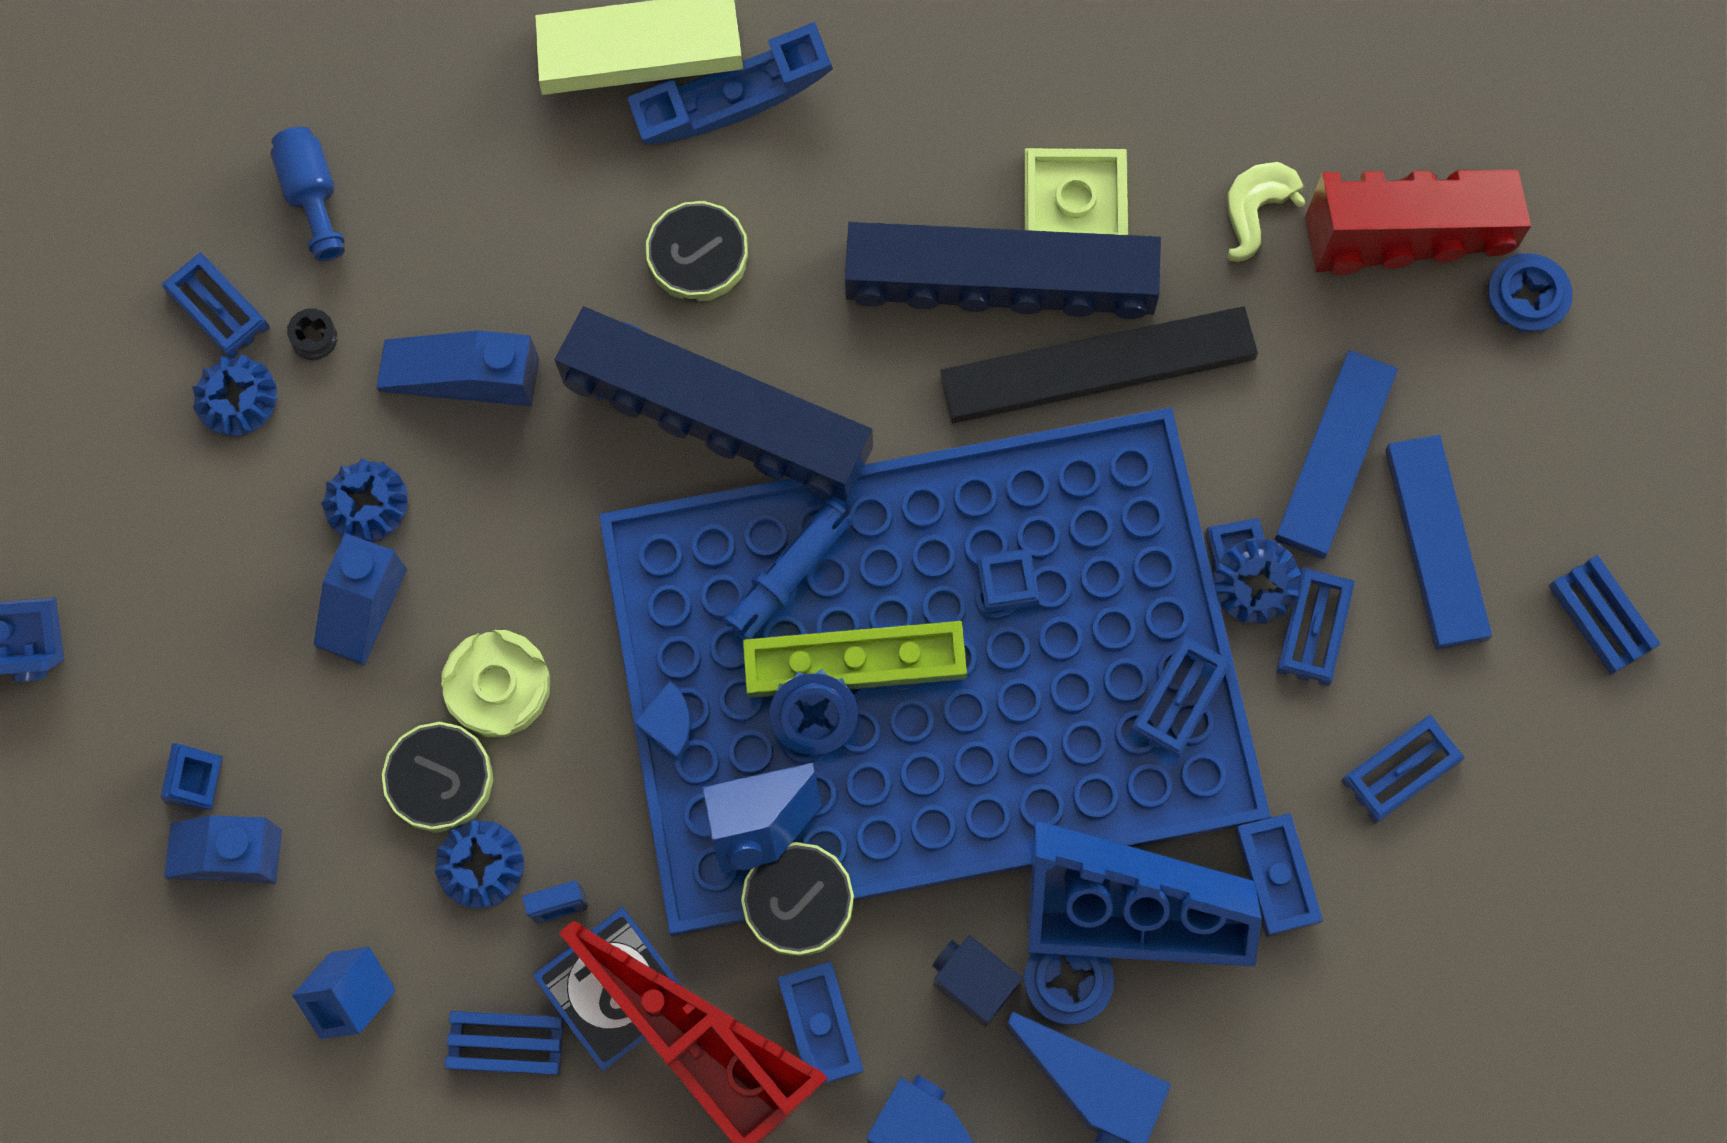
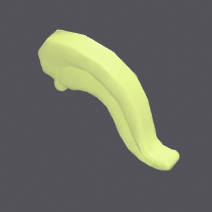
[1227,162,1305,262]

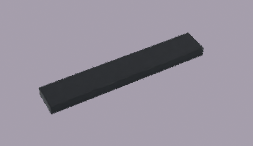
[940,306,1258,424]

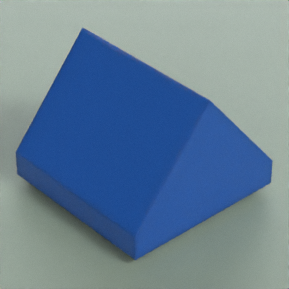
[160,743,222,809]

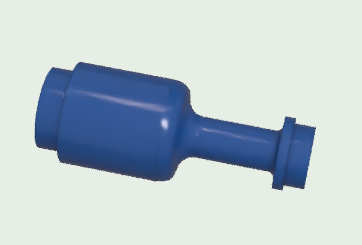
[270,127,345,261]

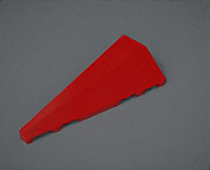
[559,920,828,1143]

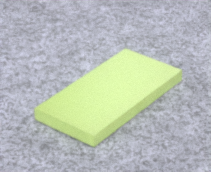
[535,0,743,95]

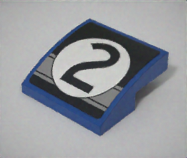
[532,906,683,1071]

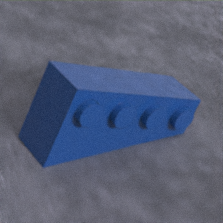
[1027,820,1262,966]

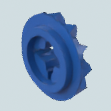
[1487,253,1573,334]
[192,354,277,436]
[321,458,408,542]
[1214,538,1302,624]
[769,669,858,755]
[434,820,524,909]
[1024,953,1114,1025]

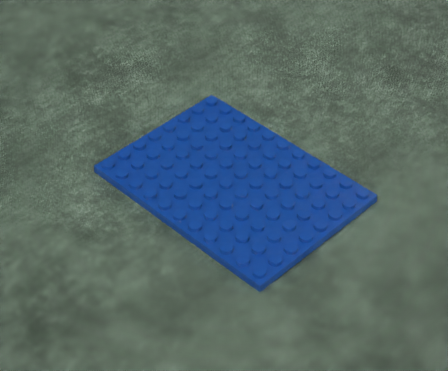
[599,407,1271,937]

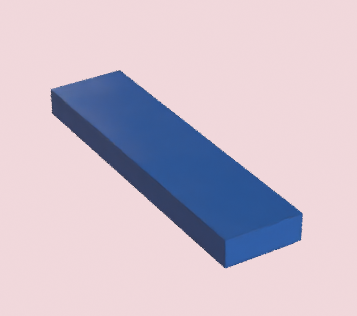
[1274,350,1398,559]
[1385,435,1492,650]

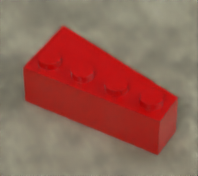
[1305,170,1531,275]

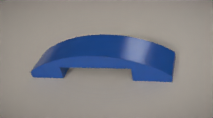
[627,22,833,145]

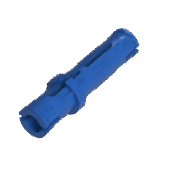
[723,499,854,640]

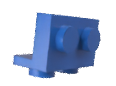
[0,597,64,682]

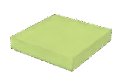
[1024,148,1128,235]

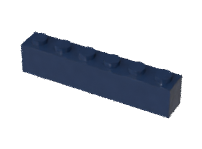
[845,222,1161,319]
[554,306,873,502]

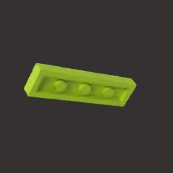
[743,621,967,698]

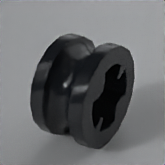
[287,308,337,360]

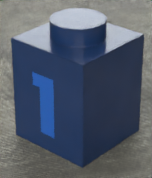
[932,935,1023,1028]

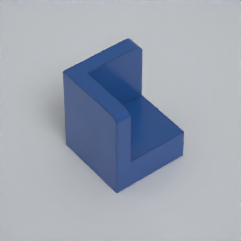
[292,947,395,1039]

